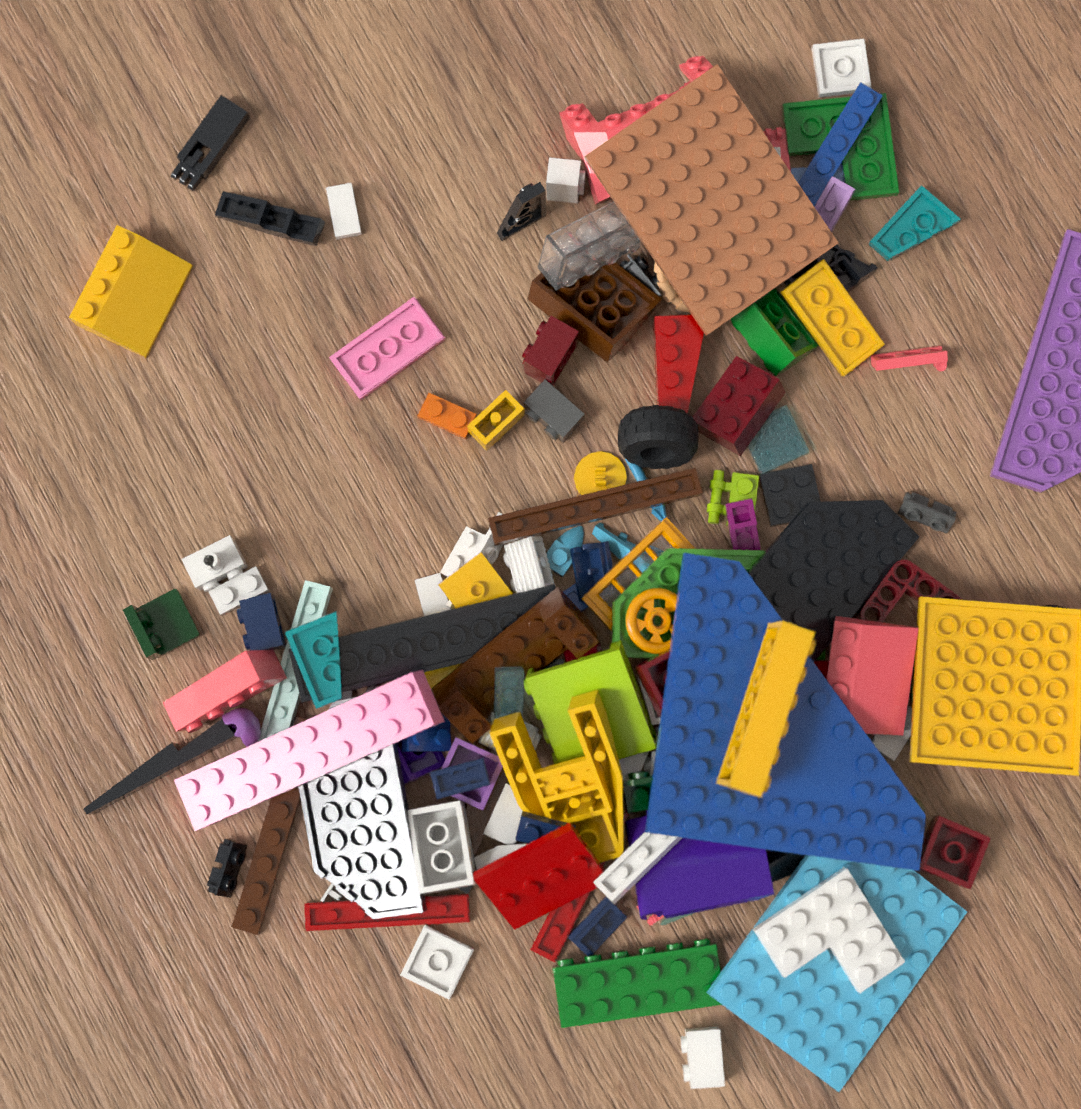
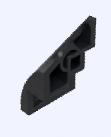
[783,245,877,293]

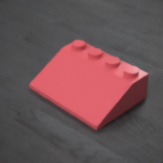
[827,616,919,735]

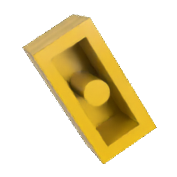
[467,390,525,451]

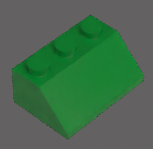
[730,288,819,376]

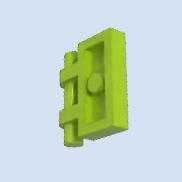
[706,470,759,526]

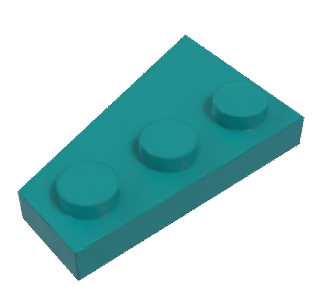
[868,185,961,261]
[285,611,342,709]

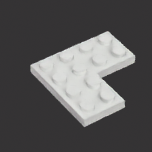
[753,867,905,993]

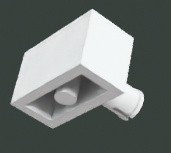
[182,535,248,592]

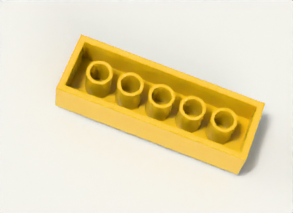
[716,621,815,797]

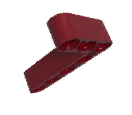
[857,560,964,622]

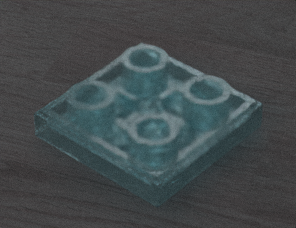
[747,405,810,474]

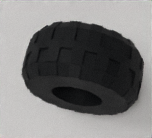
[618,405,699,469]

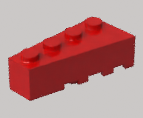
[653,315,704,413]

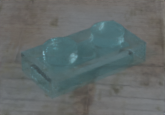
[494,666,524,719]

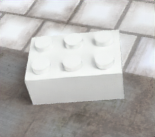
[408,801,477,894]

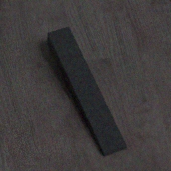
[83,719,238,815]

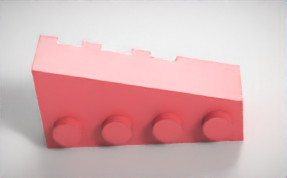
[163,650,287,733]

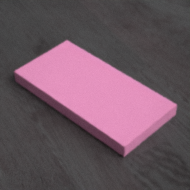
[329,297,446,401]

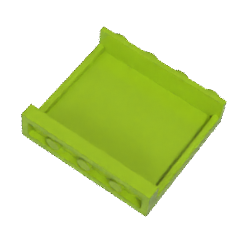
[524,640,658,764]

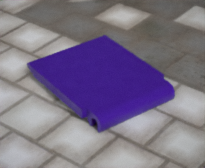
[625,810,774,920]

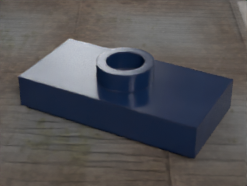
[430,758,491,799]

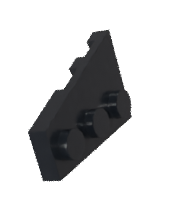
[497,182,546,241]

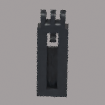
[171,95,250,191]

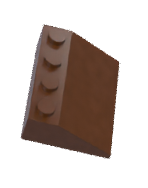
[527,236,662,363]

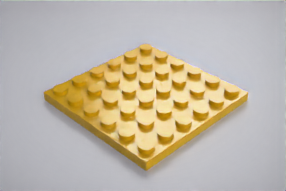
[909,597,1081,776]

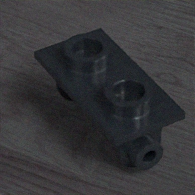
[619,254,664,296]
[207,838,248,898]

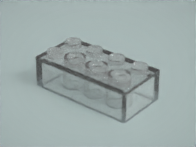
[537,201,641,290]

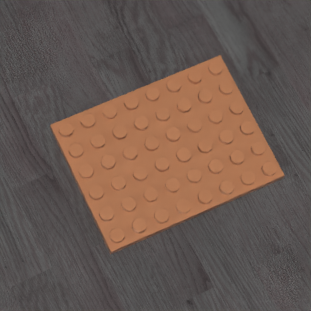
[584,64,839,335]

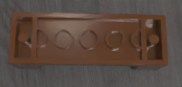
[433,587,599,743]

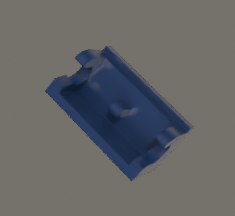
[570,541,618,602]
[568,896,627,956]

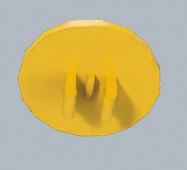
[574,451,627,495]

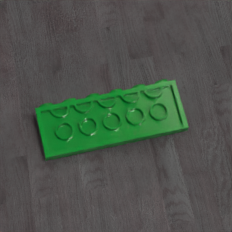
[552,938,722,1028]

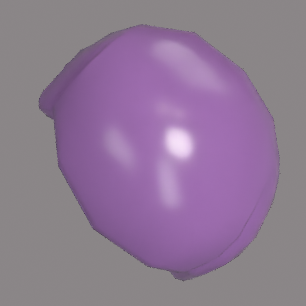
[222,707,261,747]

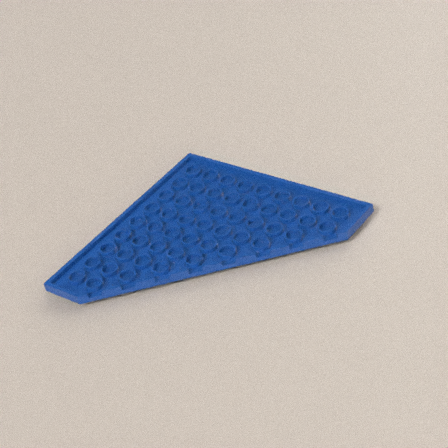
[645,553,926,871]

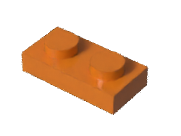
[418,393,477,440]

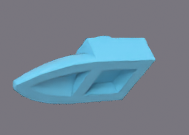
[546,526,584,577]

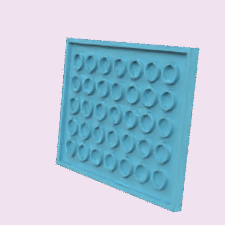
[707,855,967,1092]

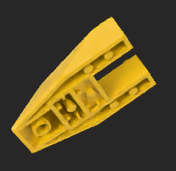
[489,690,624,862]

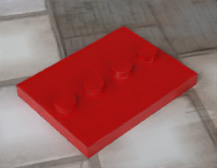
[473,823,605,930]

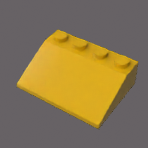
[69,225,193,358]

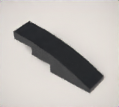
[215,191,325,246]

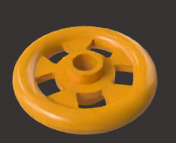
[625,588,677,654]

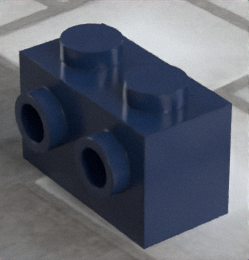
[237,593,286,651]

